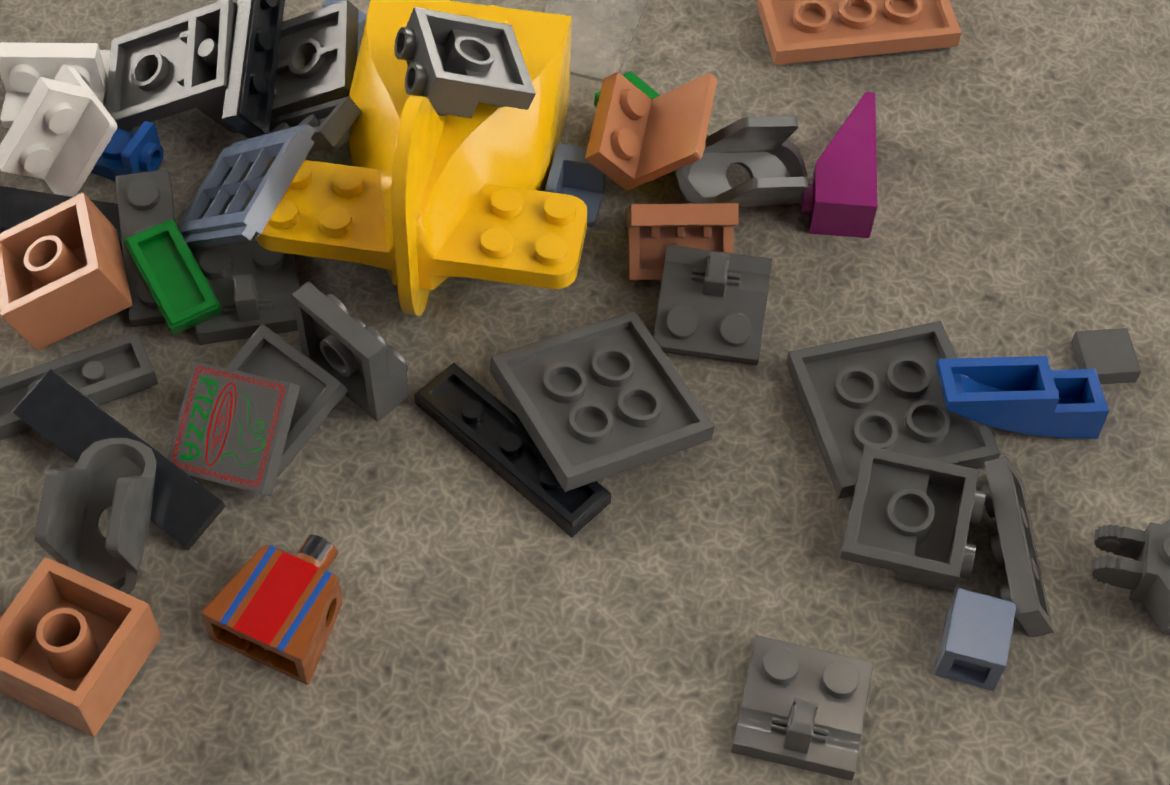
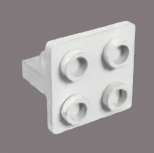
[0,42,110,128]
[0,65,117,197]

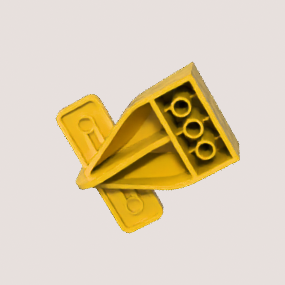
[256,0,587,316]

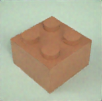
[0,192,133,351]
[0,556,162,738]

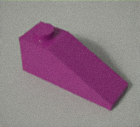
[800,92,877,238]

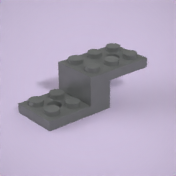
[106,0,359,133]

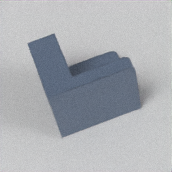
[545,143,607,228]
[935,588,1016,691]

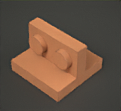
[625,203,739,280]

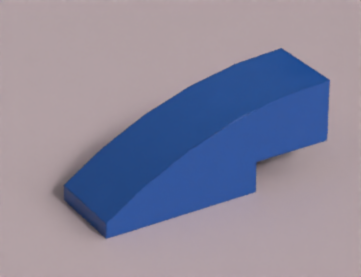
[936,356,1109,439]

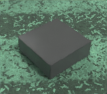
[1071,328,1141,384]

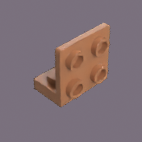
[585,72,717,191]

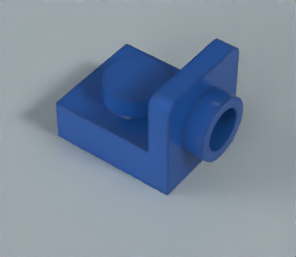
[90,121,163,181]

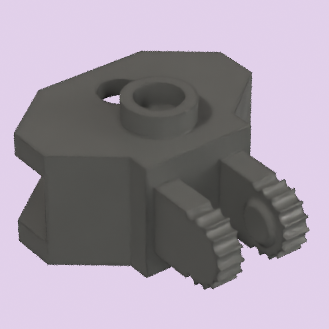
[1090,519,1170,635]

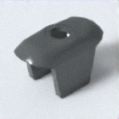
[676,116,808,208]
[34,438,157,595]

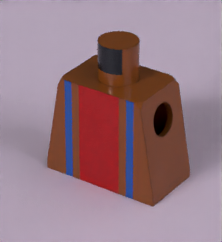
[201,534,343,685]

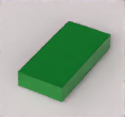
[123,218,222,336]

